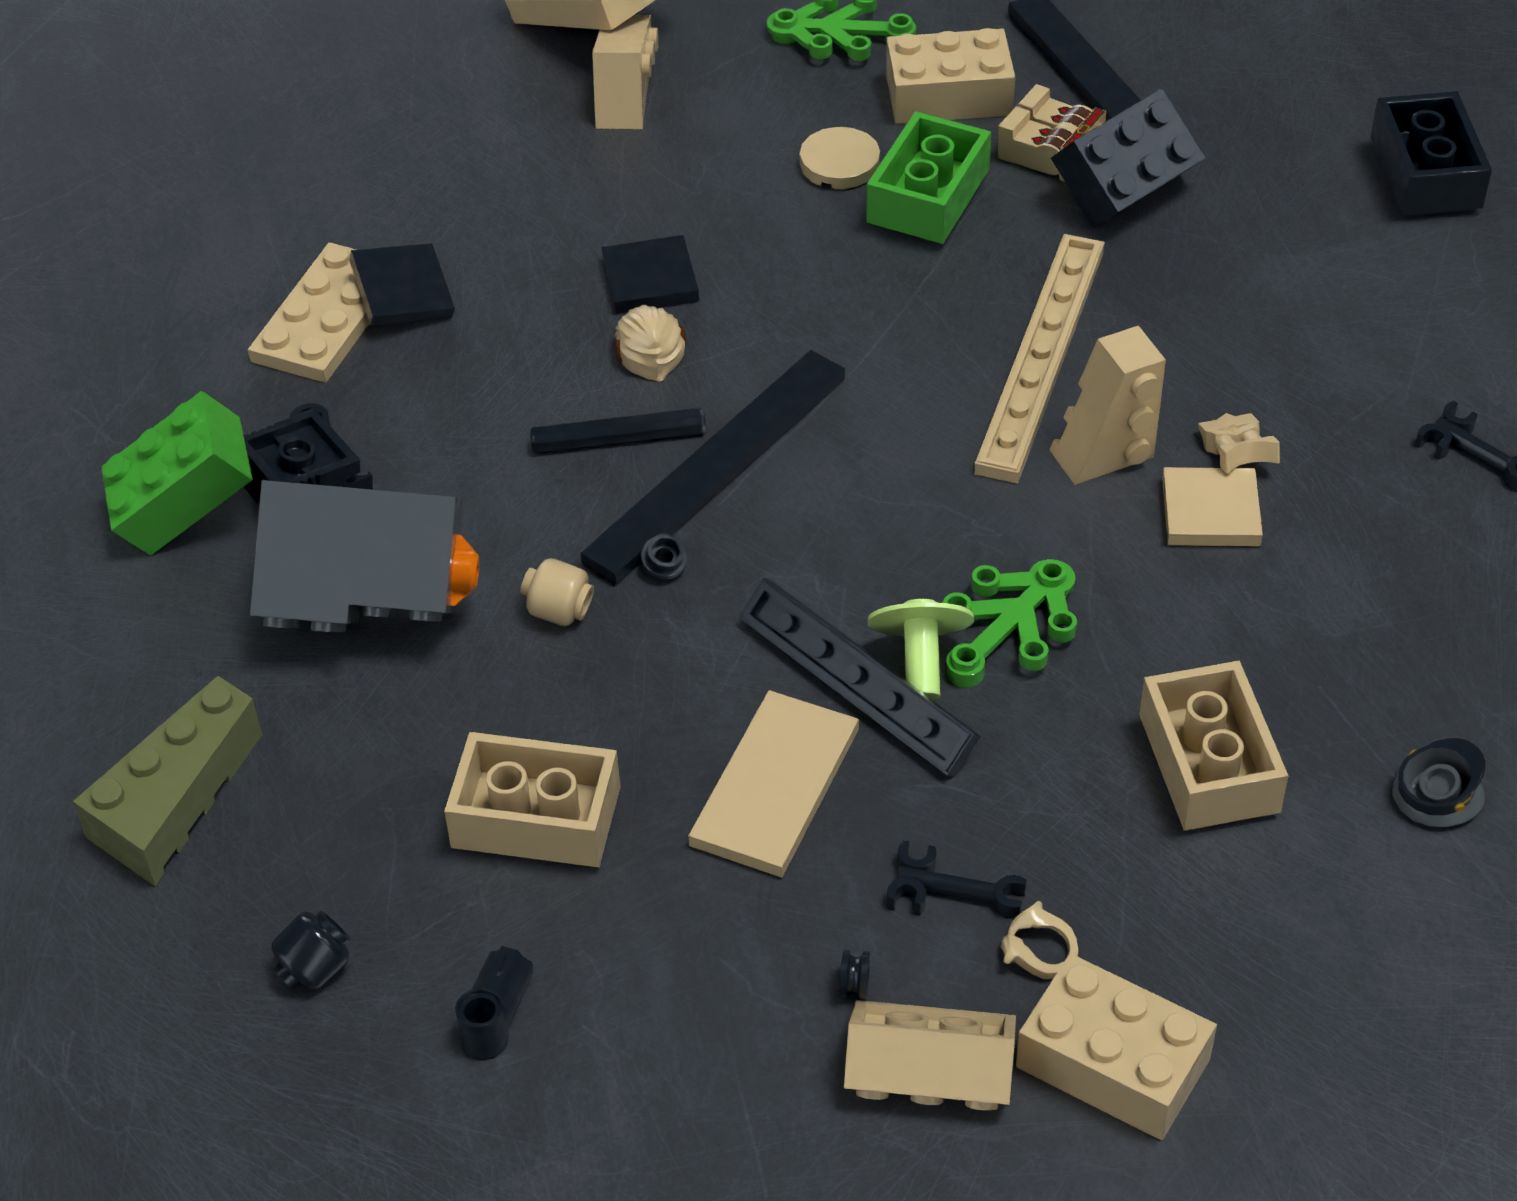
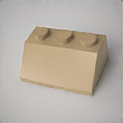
[844,1000,1016,1110]

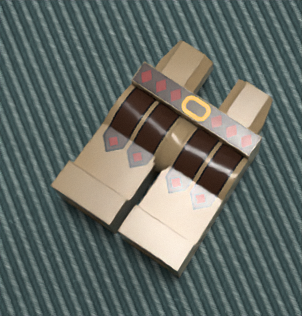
[998,84,1106,182]

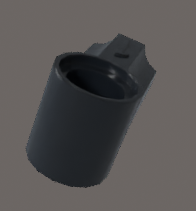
[455,946,534,1059]

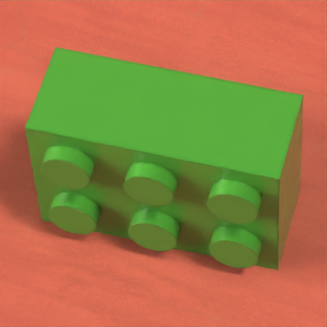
[867,111,991,244]
[101,390,253,556]

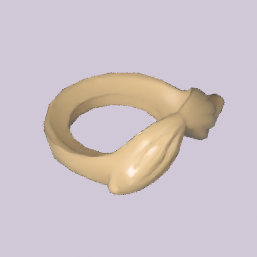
[1001,901,1079,979]

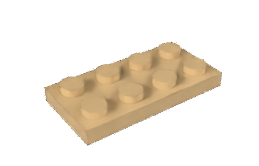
[248,242,370,383]

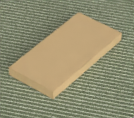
[689,690,859,878]

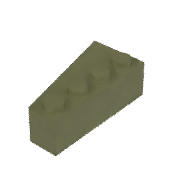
[73,676,262,887]

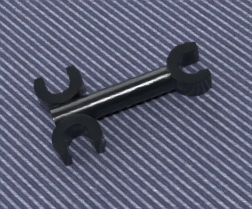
[1415,401,1517,491]
[887,840,1027,919]

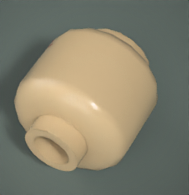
[520,558,594,627]

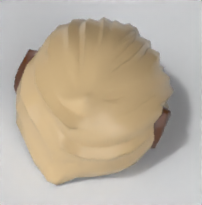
[613,305,687,382]

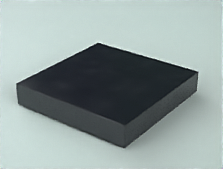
[601,235,699,313]
[349,243,455,326]

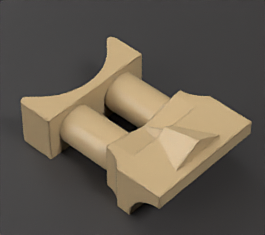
[1198,413,1280,473]

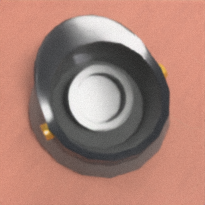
[1392,738,1485,827]

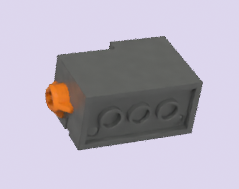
[250,480,480,632]

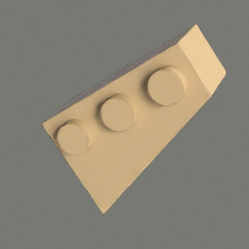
[592,15,658,129]

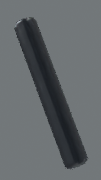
[530,408,706,453]

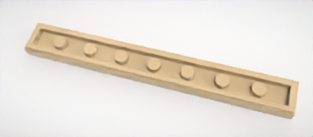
[974,234,1105,484]

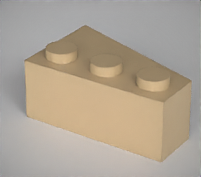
[1049,325,1166,485]

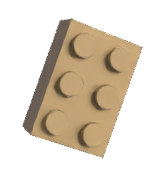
[886,28,1015,124]
[1139,660,1288,831]
[444,732,620,867]
[1016,953,1217,1141]

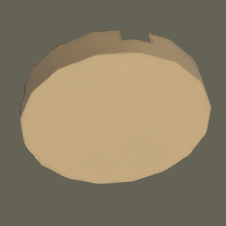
[800,127,880,190]

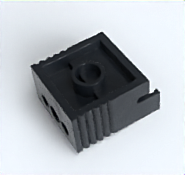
[244,408,373,506]

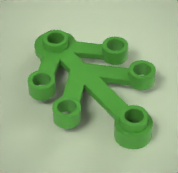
[767,0,916,61]
[943,559,1077,688]

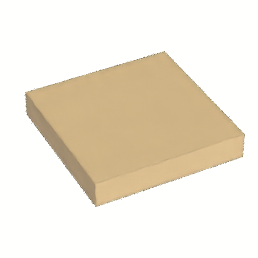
[1162,467,1263,546]

